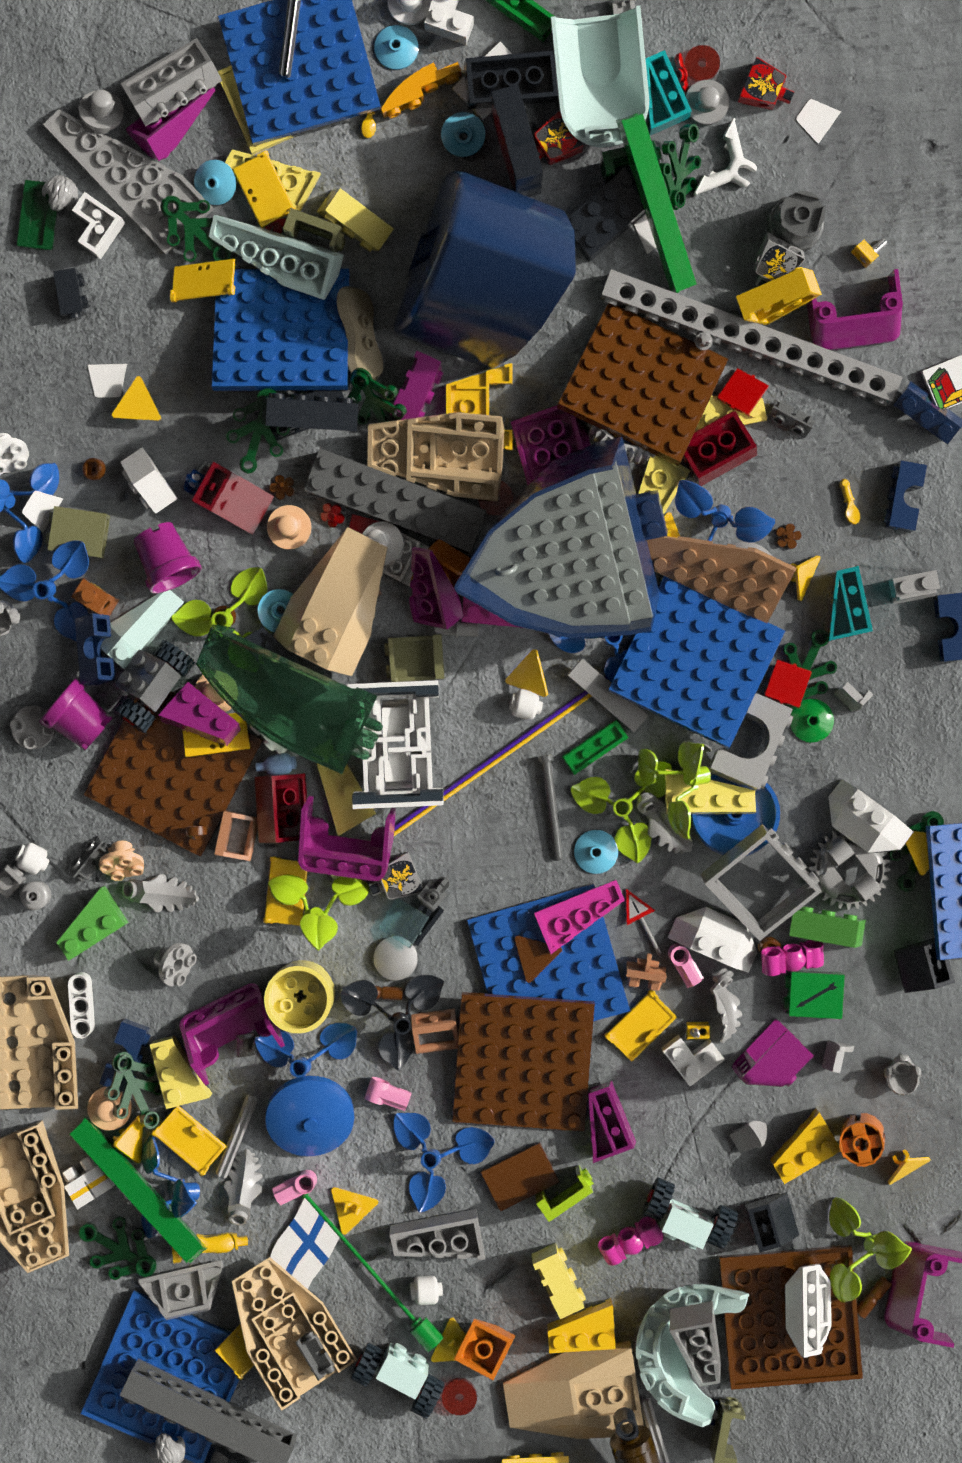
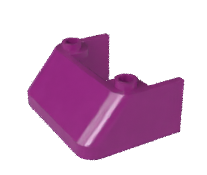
[807,269,903,350]
[298,796,396,881]
[180,983,285,1086]
[731,1018,814,1087]
[884,1241,962,1348]

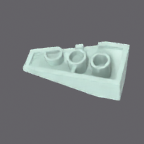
[101,590,184,669]

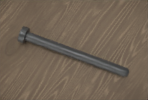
[538,755,563,861]

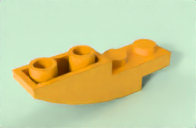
[381,62,461,119]

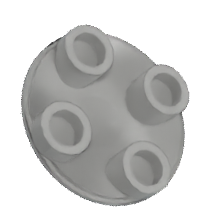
[10,705,55,749]
[374,936,418,980]

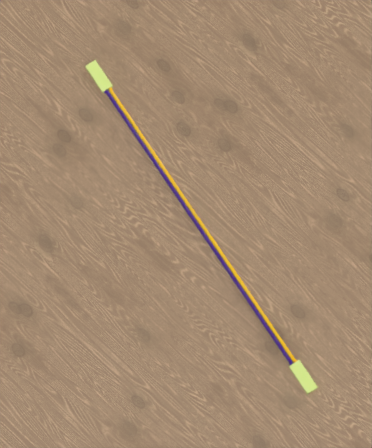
[331,676,611,880]

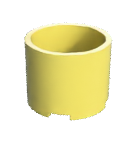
[264,960,335,1033]

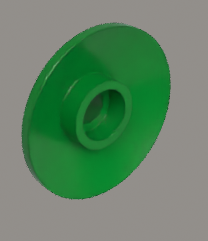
[790,699,834,743]

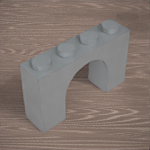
[708,693,793,792]

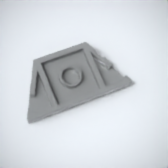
[138,1260,223,1320]

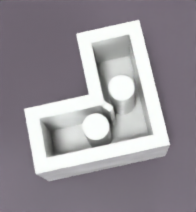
[424,0,474,45]
[72,192,125,259]
[121,447,177,514]
[661,1034,725,1086]

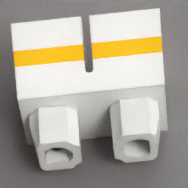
[62,1155,115,1210]

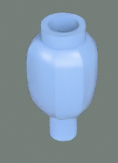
[256,753,297,775]

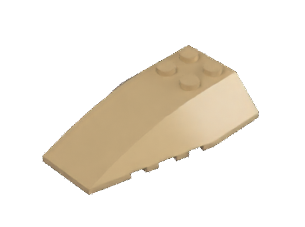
[367,412,504,501]
[273,527,388,676]

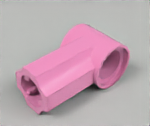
[668,943,704,988]
[364,1077,412,1111]
[272,1170,317,1206]

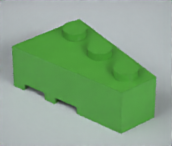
[57,886,129,961]
[789,906,866,948]

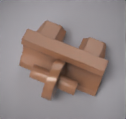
[626,953,667,991]

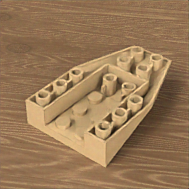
[0,1120,69,1273]
[232,1257,357,1411]
[503,1341,644,1439]

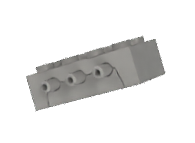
[120,38,222,126]

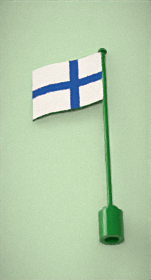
[270,1193,444,1352]

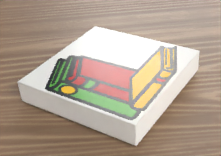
[921,355,962,410]

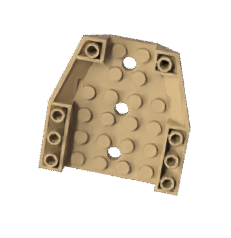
[0,975,78,1110]

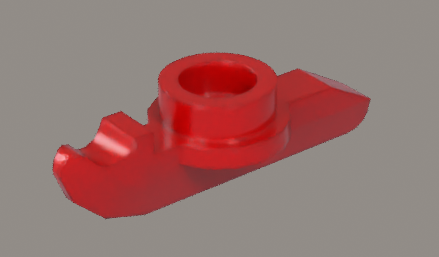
[674,53,689,96]

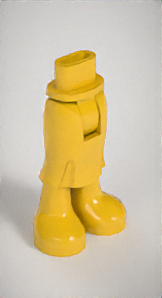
[172,1232,248,1264]

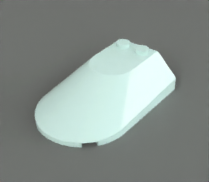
[551,6,649,148]

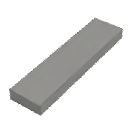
[567,658,648,732]

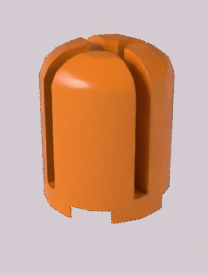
[839,1113,885,1167]

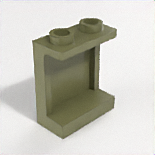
[283,208,346,253]
[45,506,110,559]
[385,634,445,682]
[709,1397,746,1463]

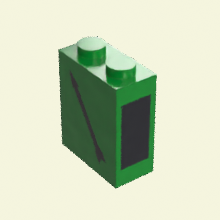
[783,970,845,1019]

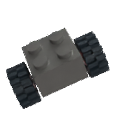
[112,639,195,733]

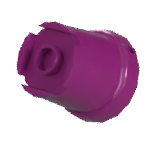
[133,522,202,594]
[39,679,113,751]

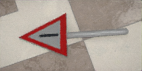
[626,889,661,956]

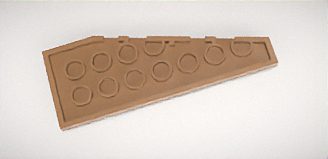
[647,536,796,623]

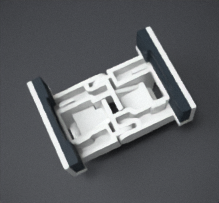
[347,680,444,809]

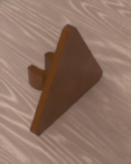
[515,936,562,983]

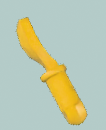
[361,111,376,138]
[839,479,860,525]

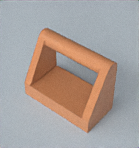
[214,810,258,861]
[411,1009,459,1054]

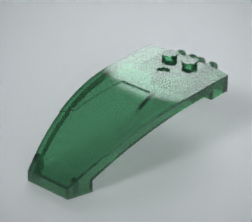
[196,624,383,774]

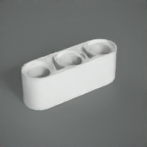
[68,972,95,1039]

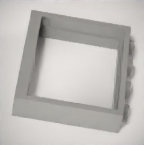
[701,824,822,941]

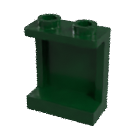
[599,140,662,185]

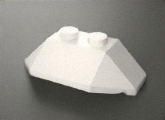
[829,779,914,853]
[668,907,757,973]
[785,1264,831,1358]

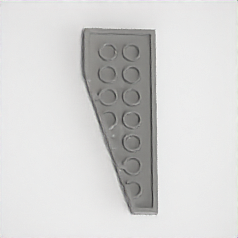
[43,109,214,254]

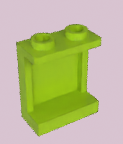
[535,1165,594,1222]

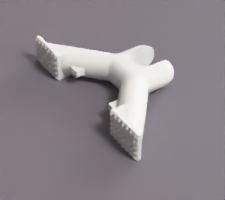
[693,118,757,196]

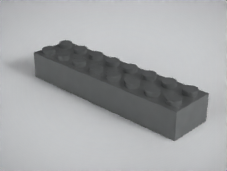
[304,448,486,554]
[120,1358,297,1463]

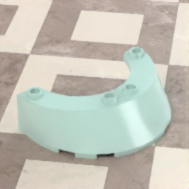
[636,1284,749,1427]

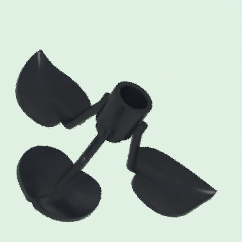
[340,975,444,1071]

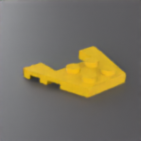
[446,363,512,451]

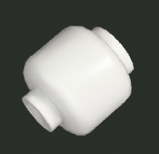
[509,689,543,720]
[14,843,49,875]
[410,1275,443,1306]

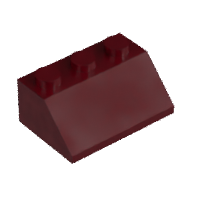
[683,410,757,486]
[255,773,307,843]

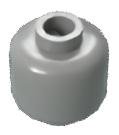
[20,881,51,910]

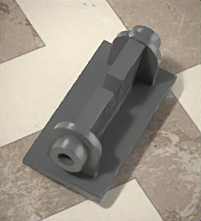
[767,400,815,438]
[70,836,111,882]
[417,876,450,912]
[295,1331,335,1381]

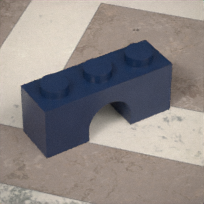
[894,381,962,445]
[883,460,927,532]
[933,593,962,662]
[75,613,115,685]
[99,1019,151,1093]

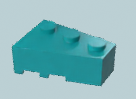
[645,50,692,136]
[829,566,873,641]

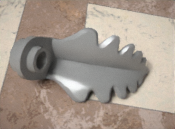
[636,793,694,854]
[122,874,199,912]
[710,968,742,1043]
[224,1149,263,1226]

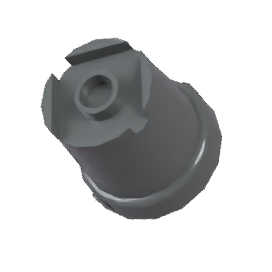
[767,191,825,252]

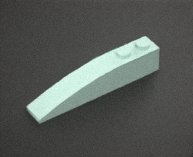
[209,215,344,300]

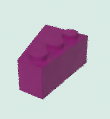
[390,351,444,420]
[159,682,241,746]
[588,1080,636,1163]

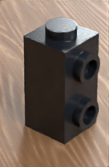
[53,267,89,321]

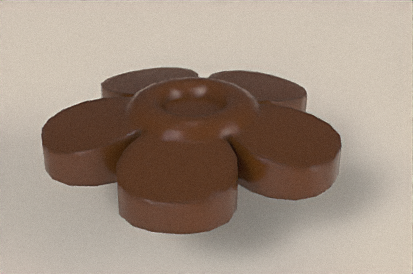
[270,475,295,500]
[776,524,802,549]

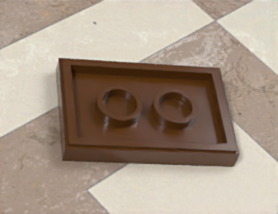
[481,1142,560,1212]

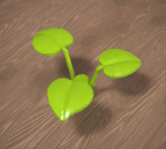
[171,567,268,672]
[638,742,711,839]
[571,761,672,863]
[268,875,370,951]
[829,1197,912,1303]

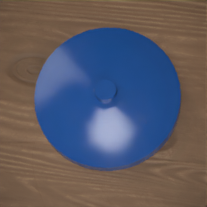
[691,774,780,856]
[265,1076,354,1156]

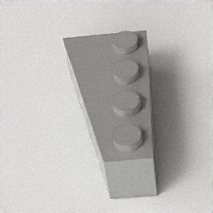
[390,1209,485,1260]
[669,1301,721,1387]

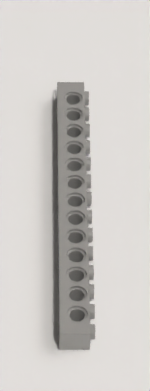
[601,269,903,406]

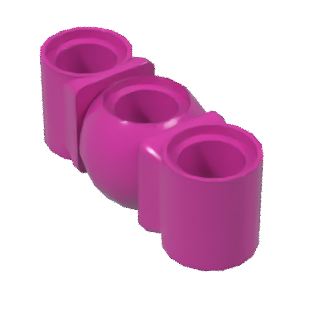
[761,940,824,976]
[598,1216,664,1266]

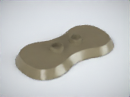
[337,286,383,381]

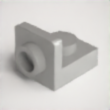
[0,864,27,898]

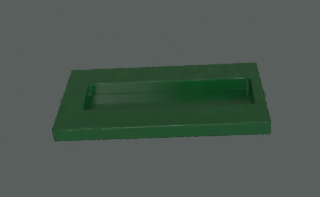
[17,180,58,251]

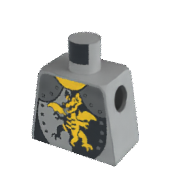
[754,232,805,287]
[369,852,424,900]

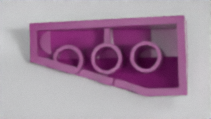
[125,87,215,161]
[409,547,464,630]

